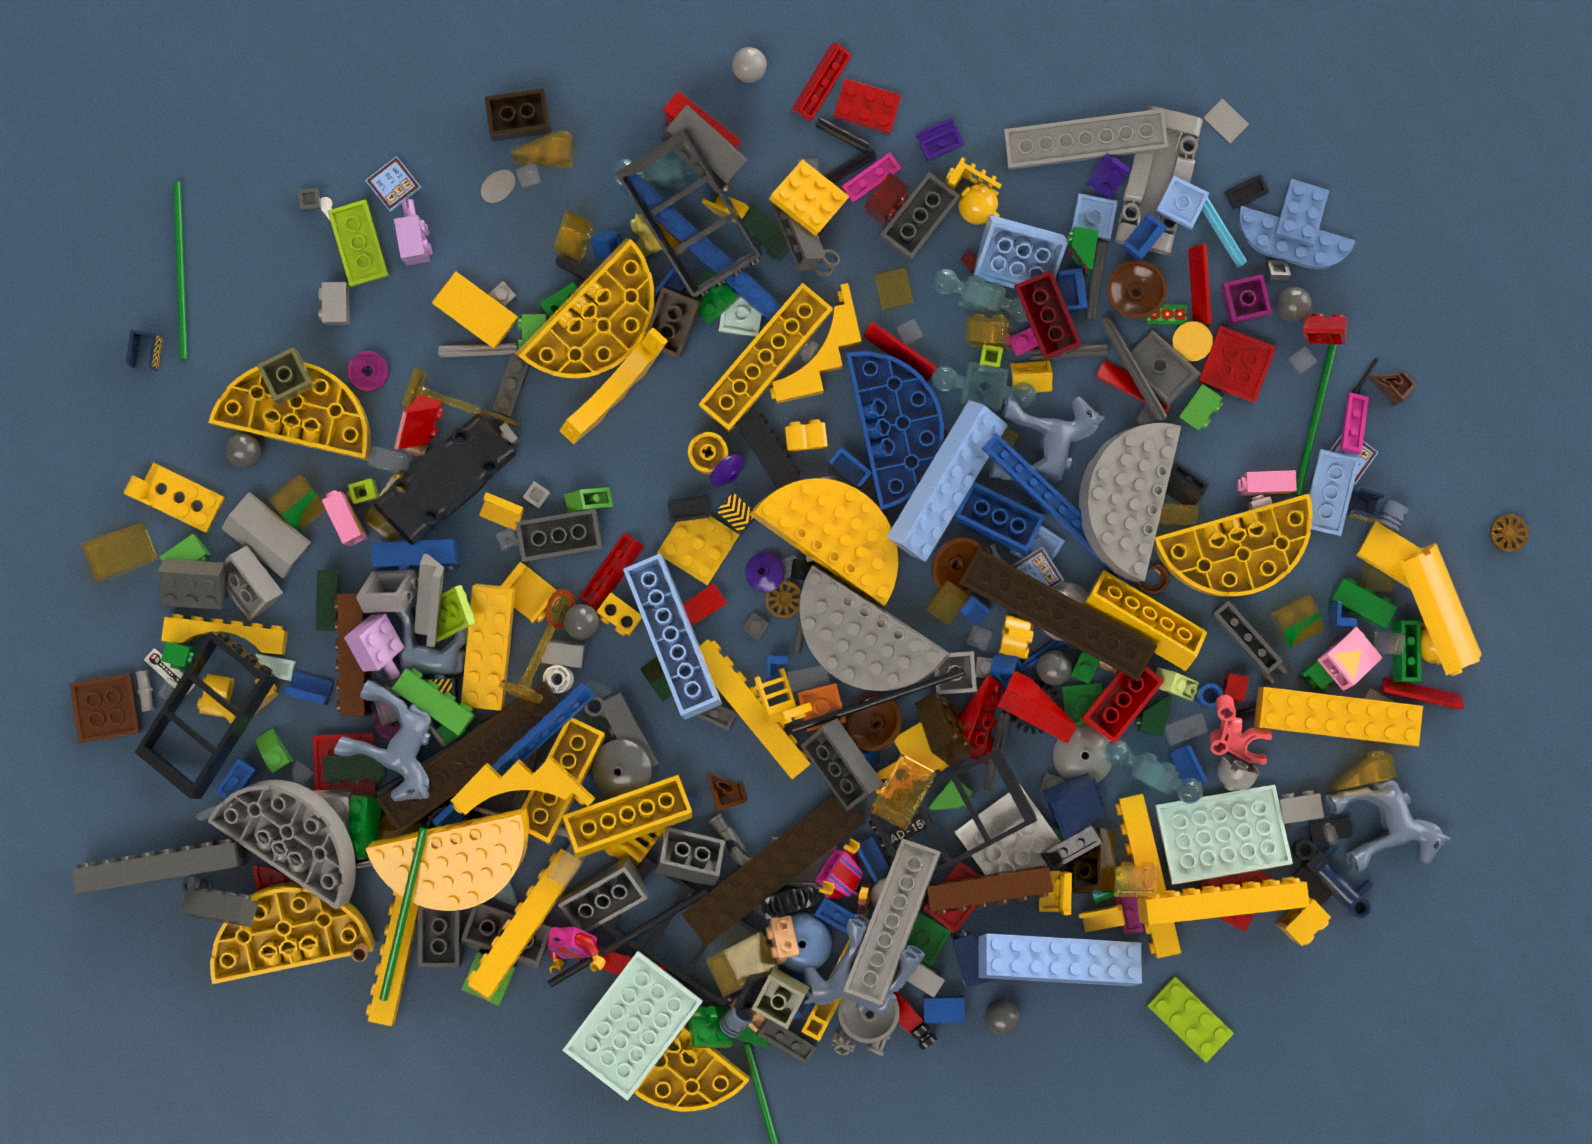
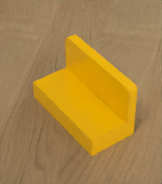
[701,195,749,223]
[1010,360,1053,394]
[479,492,525,530]
[1079,904,1126,932]

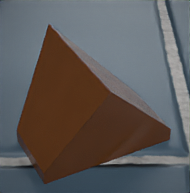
[1368,371,1417,406]
[707,772,748,811]

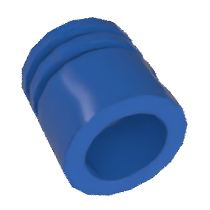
[1195,683,1223,707]

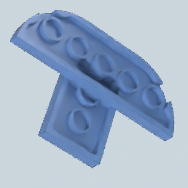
[1238,179,1355,270]

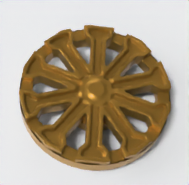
[1490,514,1529,552]
[765,581,802,618]

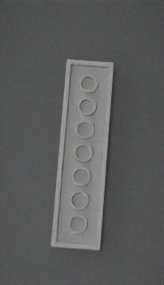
[1004,108,1168,170]
[843,838,941,1007]

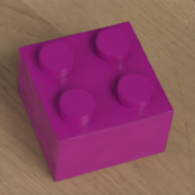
[1220,274,1272,326]

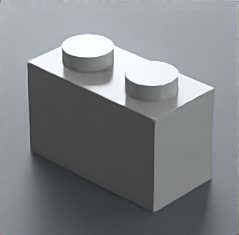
[318,282,350,325]
[1278,790,1324,824]

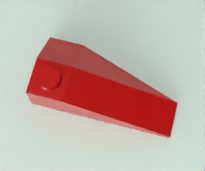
[996,670,1077,744]
[959,676,1002,764]

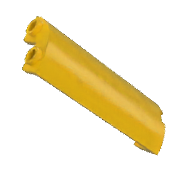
[1399,543,1482,676]

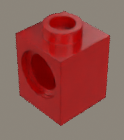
[1222,673,1249,704]

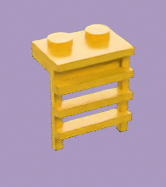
[945,157,1002,196]
[754,668,812,725]
[605,828,665,868]
[1038,871,1072,915]

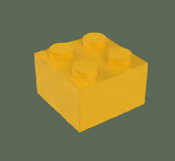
[1276,898,1331,946]

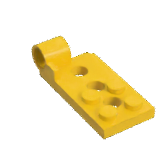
[123,463,225,533]

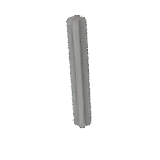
[438,343,518,357]

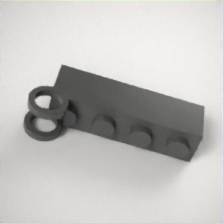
[771,203,840,277]
[1212,600,1287,686]
[584,692,659,767]
[180,874,258,927]

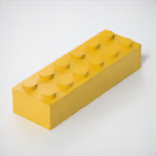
[1083,570,1207,671]
[461,584,516,711]
[521,718,606,845]
[562,775,692,859]

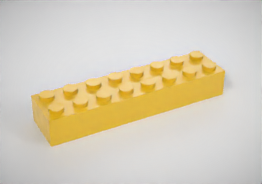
[698,283,833,433]
[1254,687,1423,746]
[1137,877,1310,925]

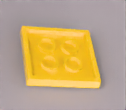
[769,159,849,236]
[657,516,740,586]

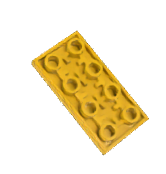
[432,271,519,350]
[1356,521,1421,589]

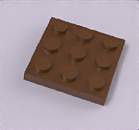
[70,673,141,743]

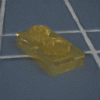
[1158,504,1198,526]

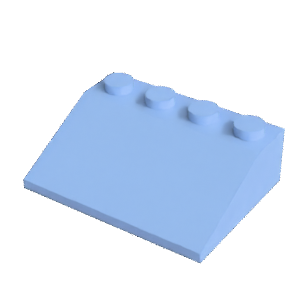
[973,215,1068,288]

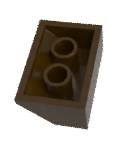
[1068,827,1116,894]

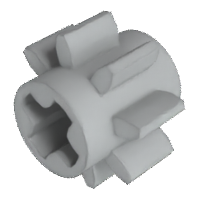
[831,1029,857,1055]

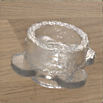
[496,527,519,551]

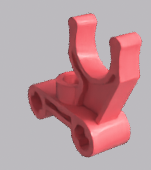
[1209,695,1272,765]

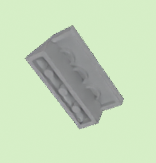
[221,492,311,578]
[414,554,444,647]

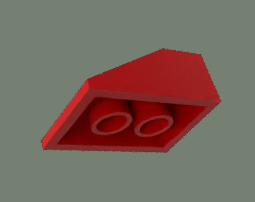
[1303,313,1348,345]
[394,394,444,450]

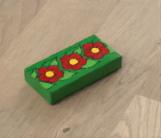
[1146,304,1187,326]

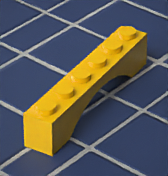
[161,614,289,655]
[801,940,849,1041]

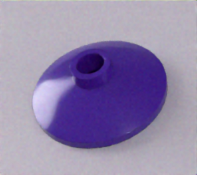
[710,455,744,487]
[745,552,785,592]

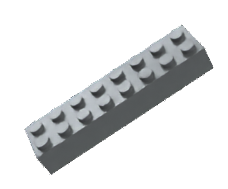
[71,838,246,894]

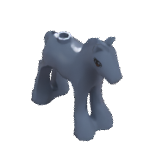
[988,396,1105,484]
[372,600,471,697]
[334,680,431,802]
[1323,779,1451,872]
[803,914,925,1014]

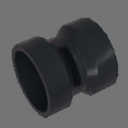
[910,1022,938,1050]

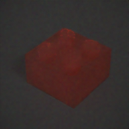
[864,172,909,226]

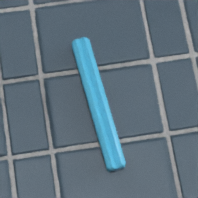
[1202,198,1247,267]

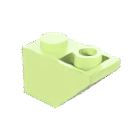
[1156,667,1199,701]

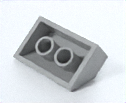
[223,546,283,621]

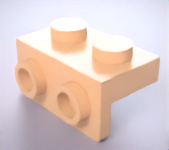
[766,916,799,965]

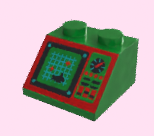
[1066,226,1099,277]

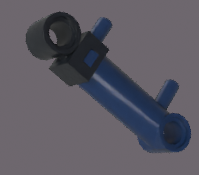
[1292,839,1373,918]

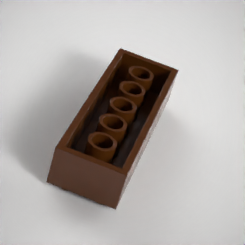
[334,593,372,716]
[926,865,1053,914]

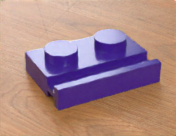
[915,118,964,162]
[1086,153,1131,199]

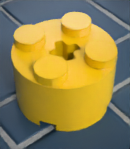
[688,432,729,475]
[999,615,1034,659]

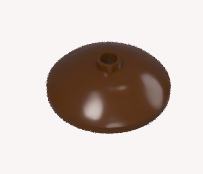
[1107,260,1167,319]
[931,537,985,596]
[845,692,902,752]

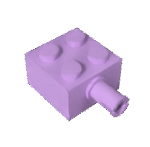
[394,199,433,266]
[344,614,405,680]

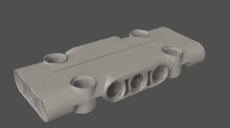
[1114,106,1203,255]

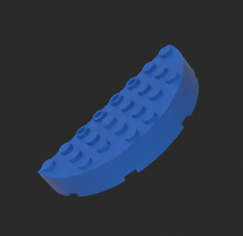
[846,351,944,511]

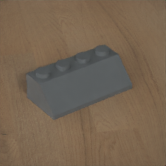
[660,105,748,189]
[558,856,648,932]
[461,904,552,970]

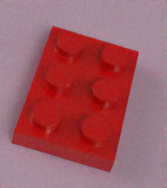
[833,78,902,134]
[923,861,979,933]

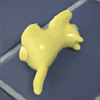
[630,213,678,257]

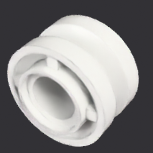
[543,665,574,693]

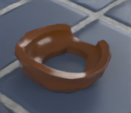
[1136,564,1169,594]

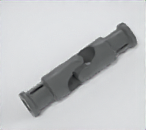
[708,812,752,869]

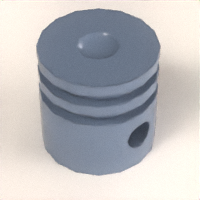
[1377,500,1409,532]
[720,1006,753,1038]

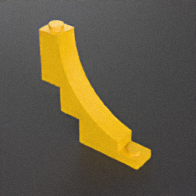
[769,283,862,404]
[559,328,668,444]
[451,756,595,815]

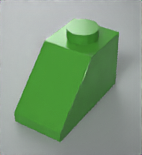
[564,487,613,513]
[159,534,210,562]
[256,728,294,773]
[928,779,973,810]

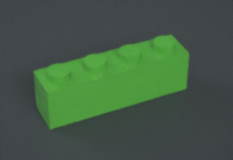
[392,668,475,736]

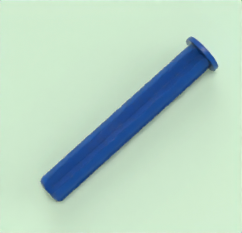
[1001,639,1068,689]

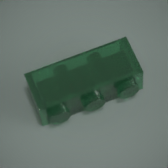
[736,201,790,261]
[316,570,342,631]
[322,754,388,784]

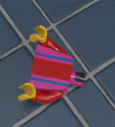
[815,838,863,899]
[547,927,605,973]

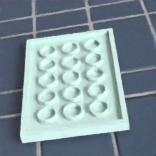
[1155,785,1293,885]
[563,951,703,1101]

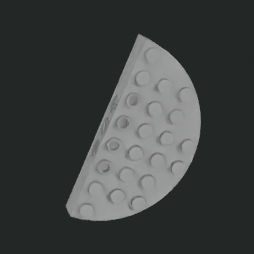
[1079,423,1181,582]
[800,565,950,691]
[207,780,356,909]

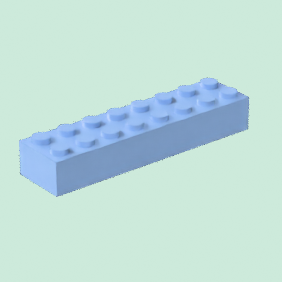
[887,400,1008,562]
[623,554,722,720]
[979,934,1142,986]

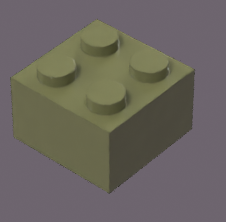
[257,347,316,404]
[751,968,810,1029]

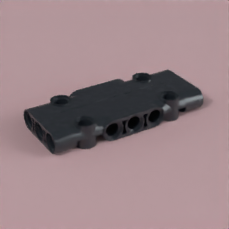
[373,414,516,545]

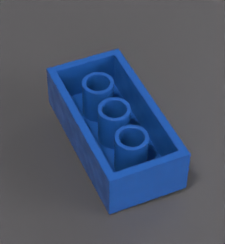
[954,482,1045,556]
[372,539,460,570]

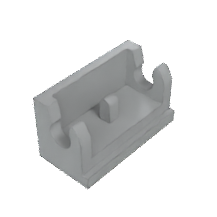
[541,638,586,668]

